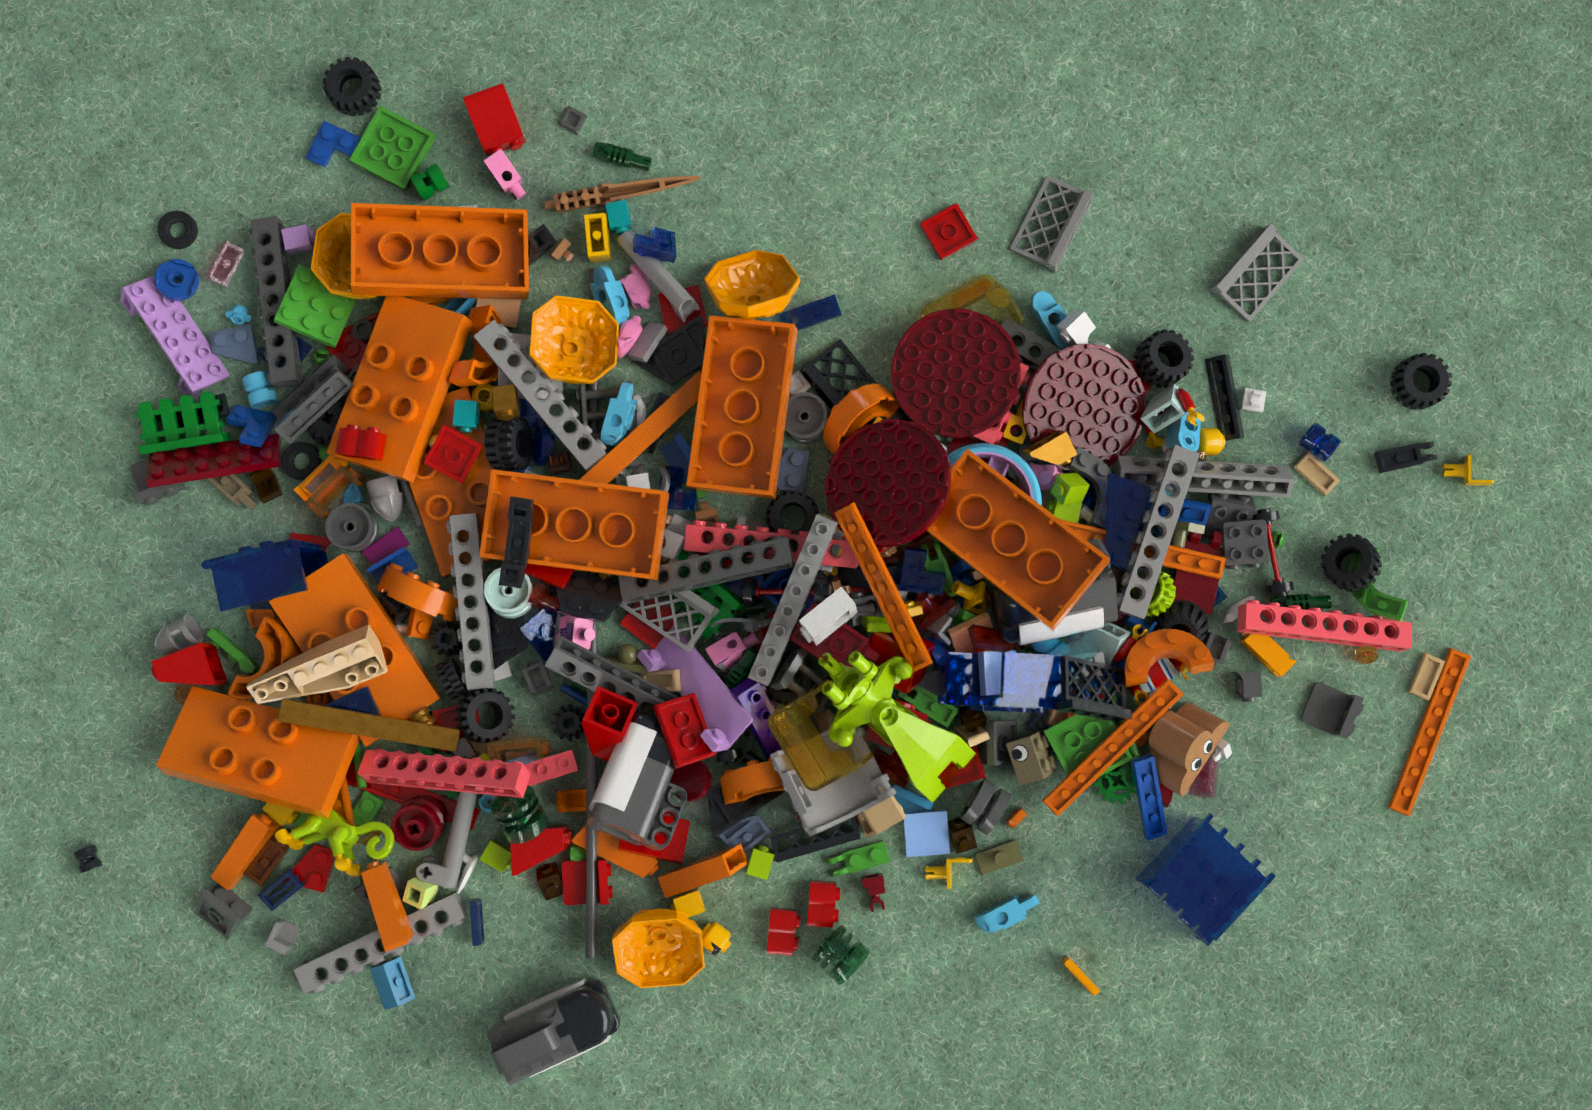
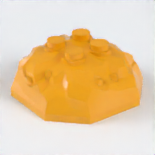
[311,213,377,299]
[704,250,800,320]
[529,295,619,384]
[612,909,705,988]

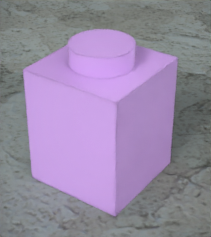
[281,224,316,255]

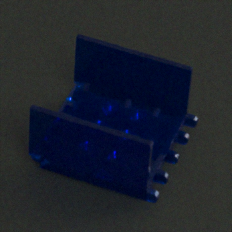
[201,539,328,612]
[937,651,1072,713]
[1135,813,1276,946]

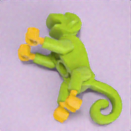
[275,809,394,877]

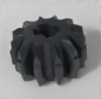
[429,621,463,657]
[551,704,586,741]

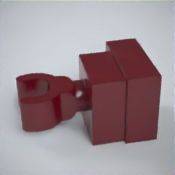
[861,873,886,912]

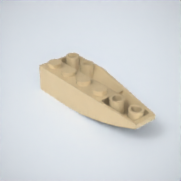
[246,624,388,704]
[816,709,906,838]

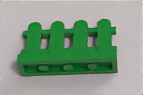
[135,391,231,455]
[661,549,745,638]

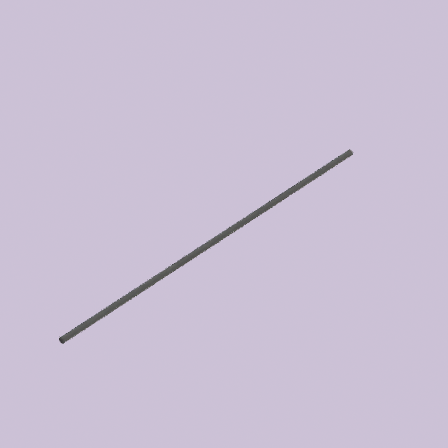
[586,268,599,958]

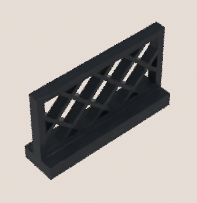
[800,339,877,426]
[1055,655,1132,722]

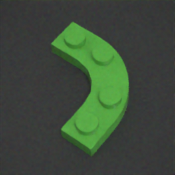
[1348,547,1408,622]
[294,790,385,841]

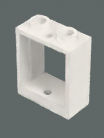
[799,587,858,646]

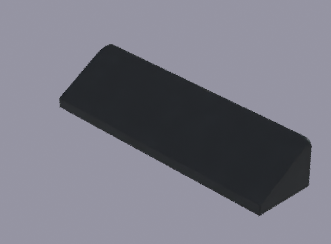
[1205,354,1245,441]

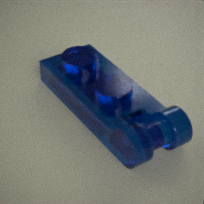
[779,294,842,331]

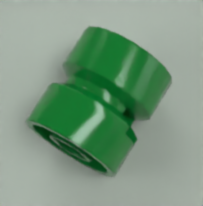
[410,163,450,201]

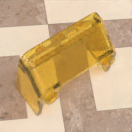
[920,274,1025,325]
[768,679,874,791]

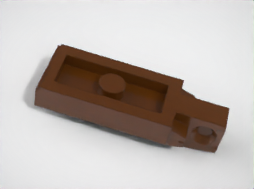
[243,828,291,887]

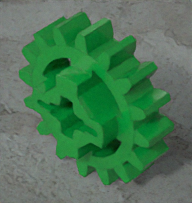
[1092,761,1137,804]

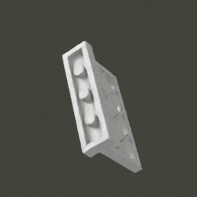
[1010,175,1093,273]
[1209,224,1304,322]
[620,574,720,652]

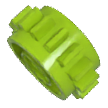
[1131,571,1176,617]

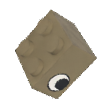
[1006,730,1057,786]

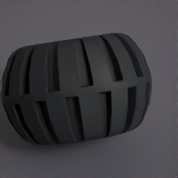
[307,396,347,446]
[1154,600,1209,642]

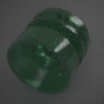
[491,785,548,844]
[812,925,870,985]

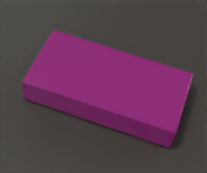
[363,527,411,565]

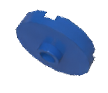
[154,259,199,301]

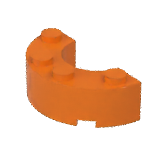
[448,305,504,387]
[823,384,900,455]
[376,562,466,622]
[228,617,299,699]
[1125,629,1214,687]
[720,757,785,805]

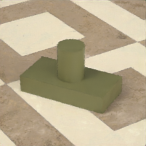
[1171,521,1205,548]
[975,840,1023,875]

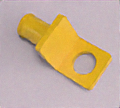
[1003,398,1026,444]
[1443,454,1494,486]
[951,580,987,616]
[925,857,973,889]

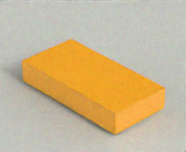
[1061,956,1100,996]

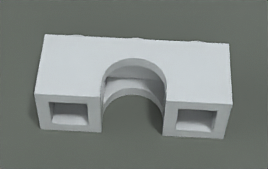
[1056,309,1111,349]

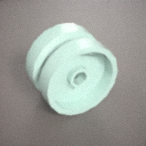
[484,568,535,618]

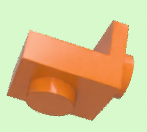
[556,789,586,813]

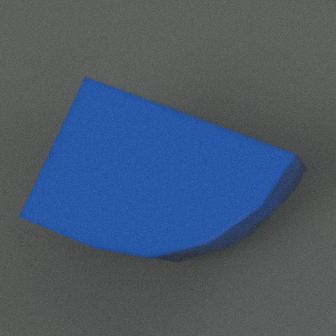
[927,637,949,674]

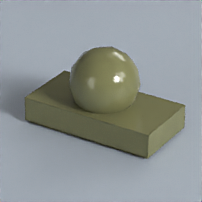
[606,644,648,674]

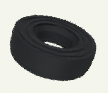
[158,211,198,249]
[282,442,322,481]

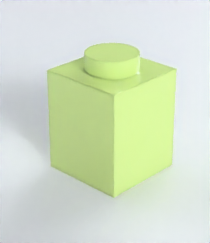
[402,876,439,910]

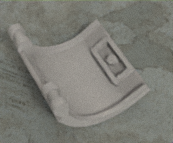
[770,726,897,836]

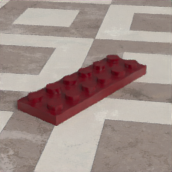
[146,434,281,488]

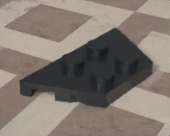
[632,315,706,385]
[556,571,623,623]
[487,603,528,670]
[707,782,784,838]

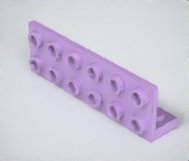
[120,275,230,400]
[637,626,753,752]

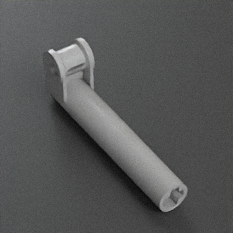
[618,231,700,322]
[416,792,478,889]

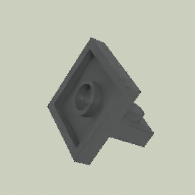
[978,721,1017,766]
[195,883,253,940]

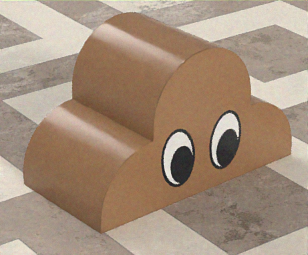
[1149,702,1230,797]

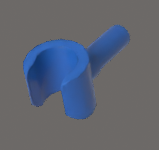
[952,574,975,587]

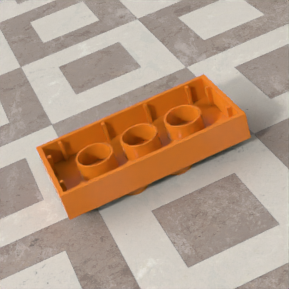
[351,203,529,300]
[326,296,473,483]
[686,315,798,499]
[409,387,495,578]
[926,449,1110,631]
[479,469,669,580]
[269,553,443,747]
[156,686,360,819]

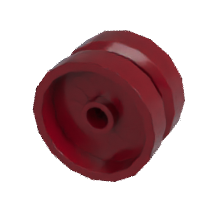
[391,796,447,851]

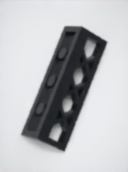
[770,816,861,862]

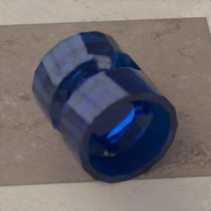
[1299,422,1341,462]

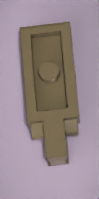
[207,474,258,510]

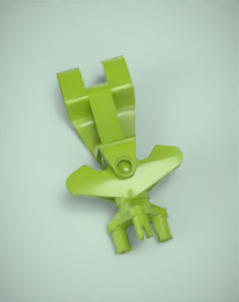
[818,651,976,803]

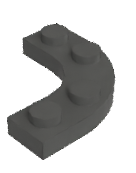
[1067,446,1120,531]

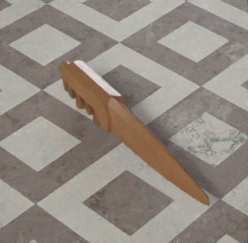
[545,176,701,213]

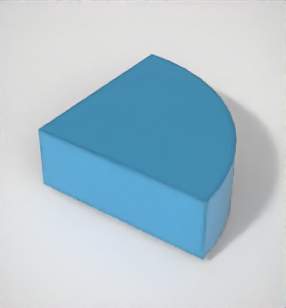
[343,480,365,504]

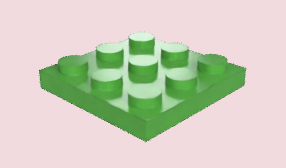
[349,106,436,191]
[273,264,356,349]
[1043,700,1133,777]

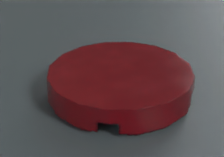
[671,761,711,802]

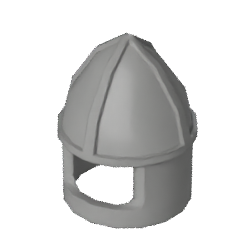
[366,476,404,522]
[155,615,204,654]

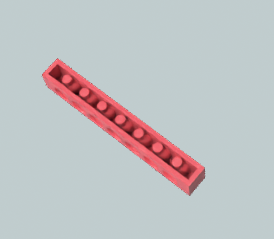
[684,520,859,568]
[1237,600,1412,652]
[357,749,531,798]

